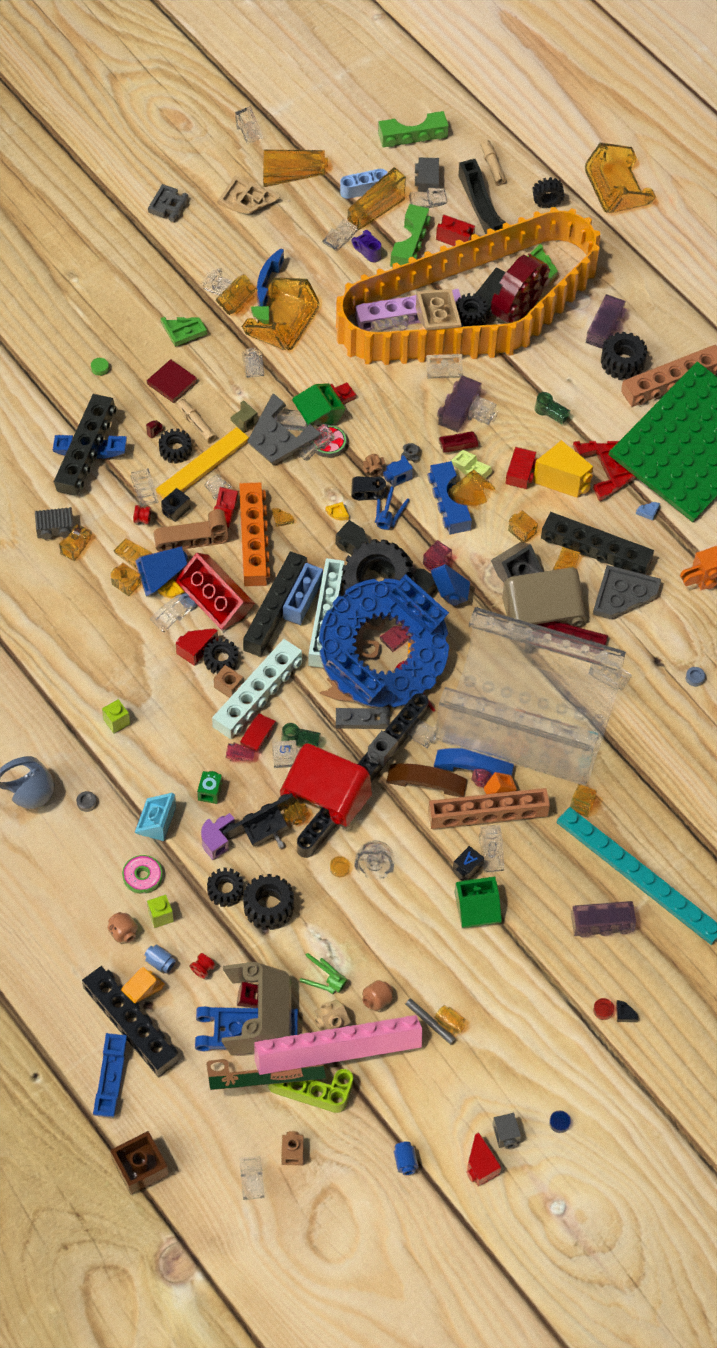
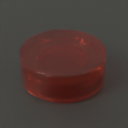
[593,998,614,1020]

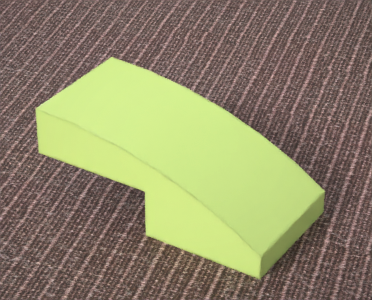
[451,450,492,483]

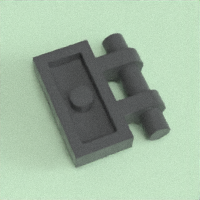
[148,184,189,222]

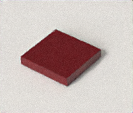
[147,359,197,403]

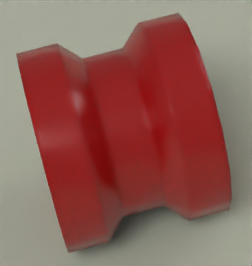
[133,505,151,525]
[190,953,215,979]

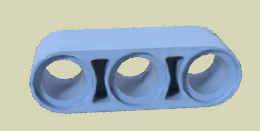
[340,169,388,199]

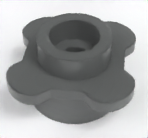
[401,443,421,461]

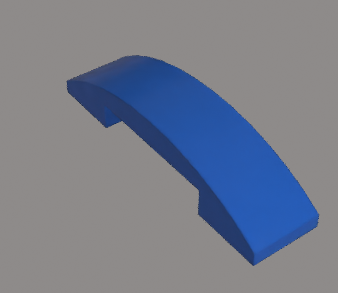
[257,248,284,306]
[53,435,127,459]
[434,748,514,777]
[93,1033,127,1118]

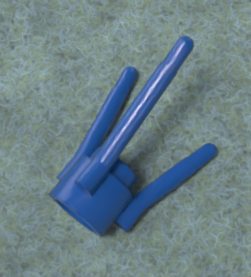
[375,486,410,530]

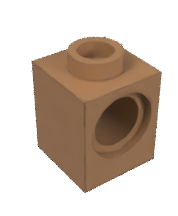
[213,665,244,698]

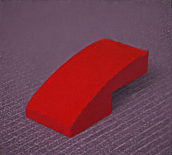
[214,487,239,528]
[240,713,276,752]

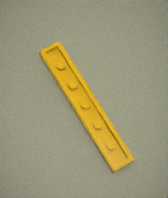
[156,427,249,499]

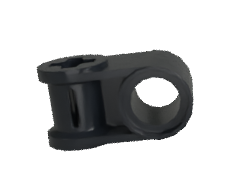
[351,476,386,501]

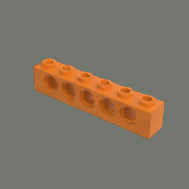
[239,482,270,587]

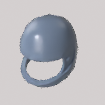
[0,756,55,809]

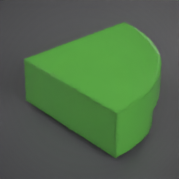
[251,306,269,324]

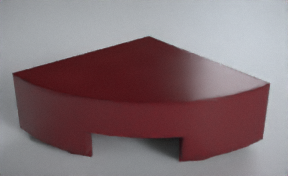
[146,420,164,439]

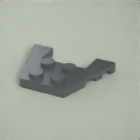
[247,393,323,465]

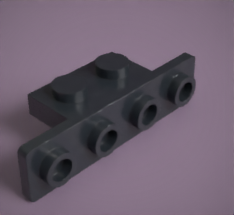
[222,793,297,847]

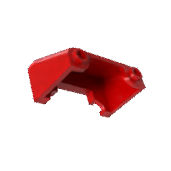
[280,743,372,827]

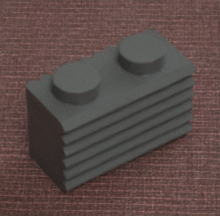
[415,157,439,194]
[35,507,75,539]

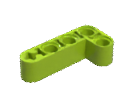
[268,1069,353,1113]

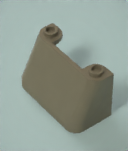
[502,568,586,636]

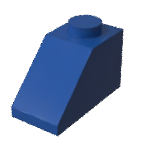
[431,564,470,606]

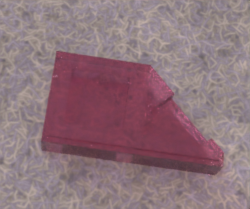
[380,626,411,652]

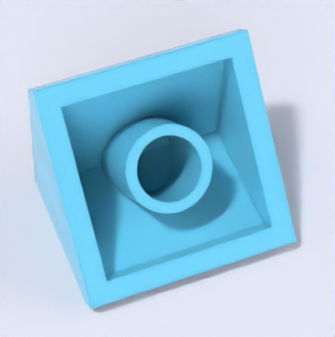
[135,793,176,841]

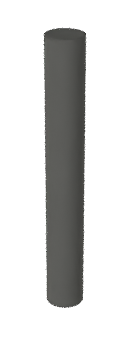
[405,998,456,1045]

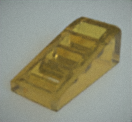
[114,538,153,569]

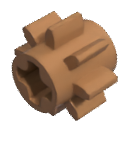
[363,454,386,477]

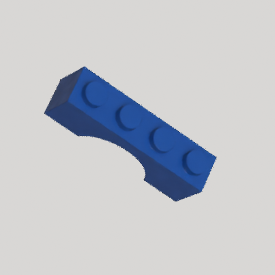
[427,461,472,535]

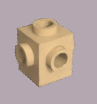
[315,999,351,1030]

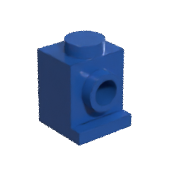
[383,455,413,487]

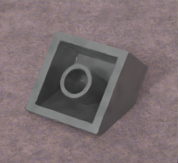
[491,542,543,583]

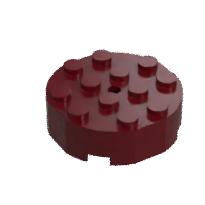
[491,253,550,324]

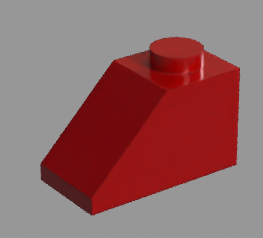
[176,628,218,666]
[466,1132,501,1187]

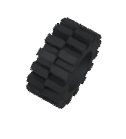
[532,177,565,208]
[456,293,487,326]
[159,428,192,464]
[204,638,238,674]
[207,868,243,907]

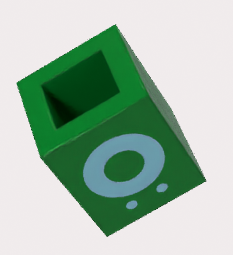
[197,771,222,804]

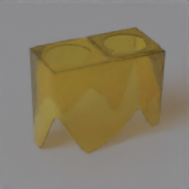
[449,469,495,511]

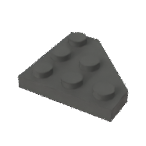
[593,565,661,619]

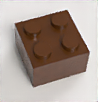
[110,1131,169,1195]

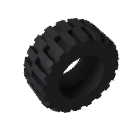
[341,539,417,591]

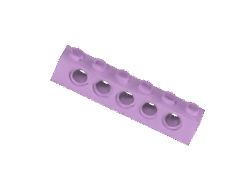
[355,289,461,331]

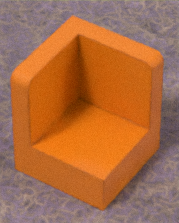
[484,772,517,794]

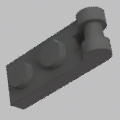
[336,707,390,729]

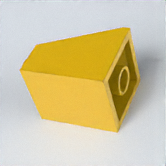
[533,440,593,498]

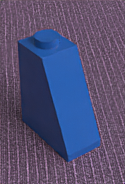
[135,547,187,596]

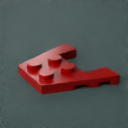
[573,441,637,501]

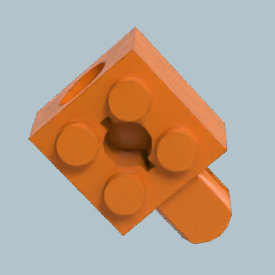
[680,546,717,591]

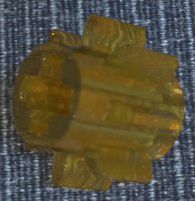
[283,800,308,825]

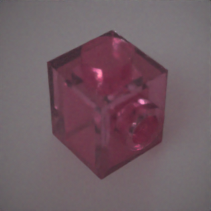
[423,540,452,571]

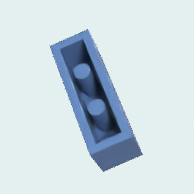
[283,563,323,625]

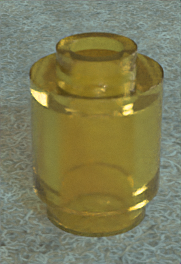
[434,1005,466,1035]

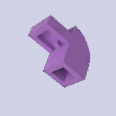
[201,813,235,860]

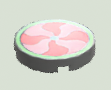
[311,425,347,458]

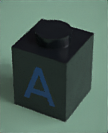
[453,846,484,881]

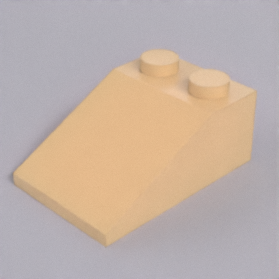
[415,289,461,330]

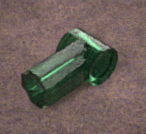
[534,392,571,424]
[281,723,321,747]

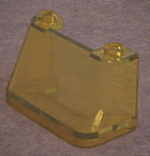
[585,142,656,213]
[242,277,319,351]

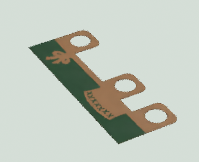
[206,1059,326,1090]

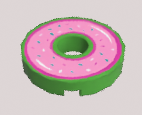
[122,855,162,894]

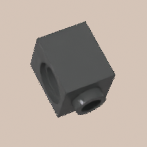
[368,730,398,766]
[492,1113,521,1149]

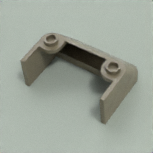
[221,962,291,1055]

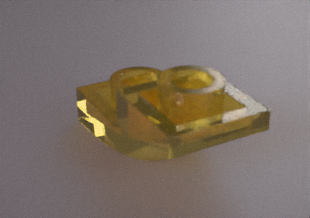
[553,547,580,570]

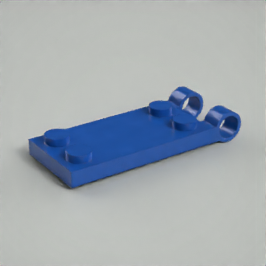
[195,1006,298,1051]

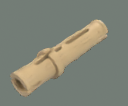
[480,140,506,185]
[176,398,217,443]

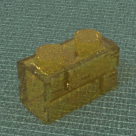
[216,274,257,315]

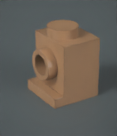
[281,1131,303,1165]

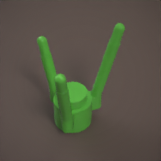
[299,953,348,994]

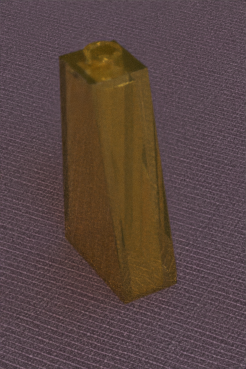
[263,149,328,187]
[347,167,406,230]

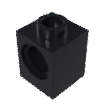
[161,488,191,522]

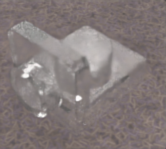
[408,719,440,749]

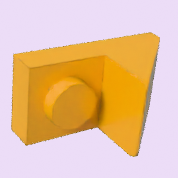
[121,967,165,1004]

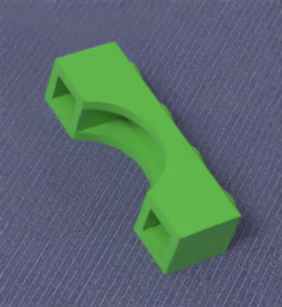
[378,111,448,148]
[390,204,431,267]

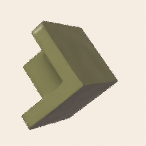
[230,400,258,433]

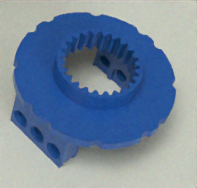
[319,574,449,708]

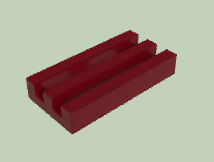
[439,431,478,453]

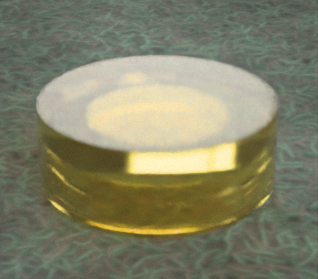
[330,856,350,877]

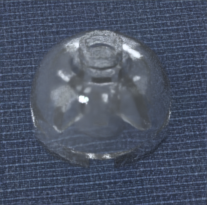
[354,840,395,880]

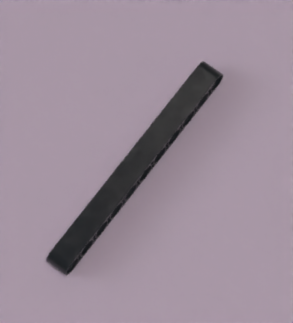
[297,693,428,858]

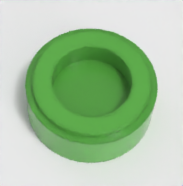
[91,358,109,376]

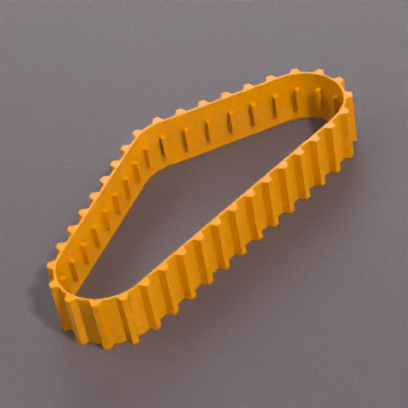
[336,207,601,365]

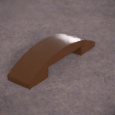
[386,763,467,797]

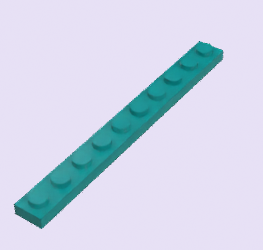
[557,807,717,945]

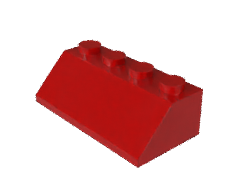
[175,553,255,630]

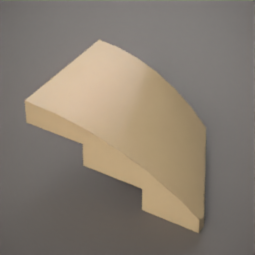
[217,175,280,214]

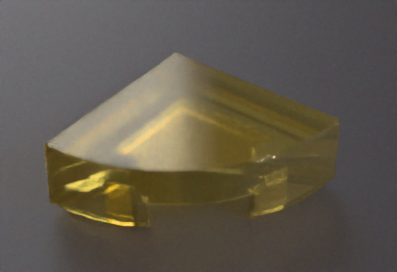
[272,508,294,527]

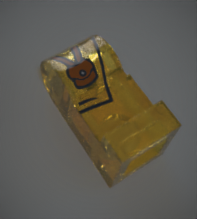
[59,524,92,561]

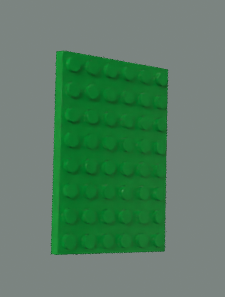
[608,361,717,522]

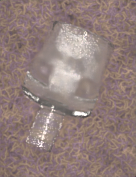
[205,474,232,501]

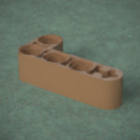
[153,509,228,552]

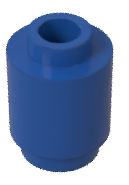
[394,1142,419,1175]

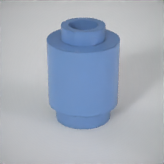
[144,945,176,974]

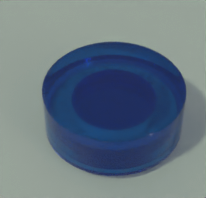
[549,1111,571,1133]

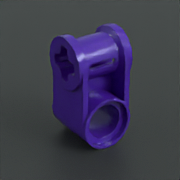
[351,230,381,262]

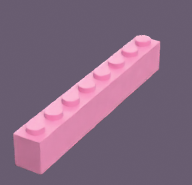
[254,1015,422,1075]

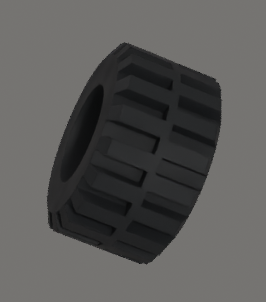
[601,332,647,380]
[243,874,294,930]

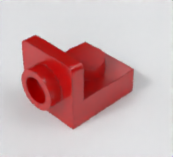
[330,382,356,405]

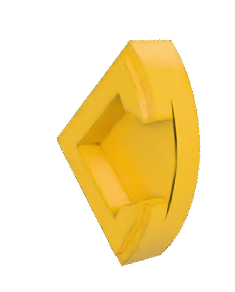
[325,502,349,521]
[158,579,184,598]

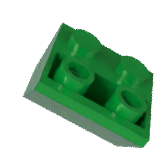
[292,383,346,426]
[454,876,502,929]

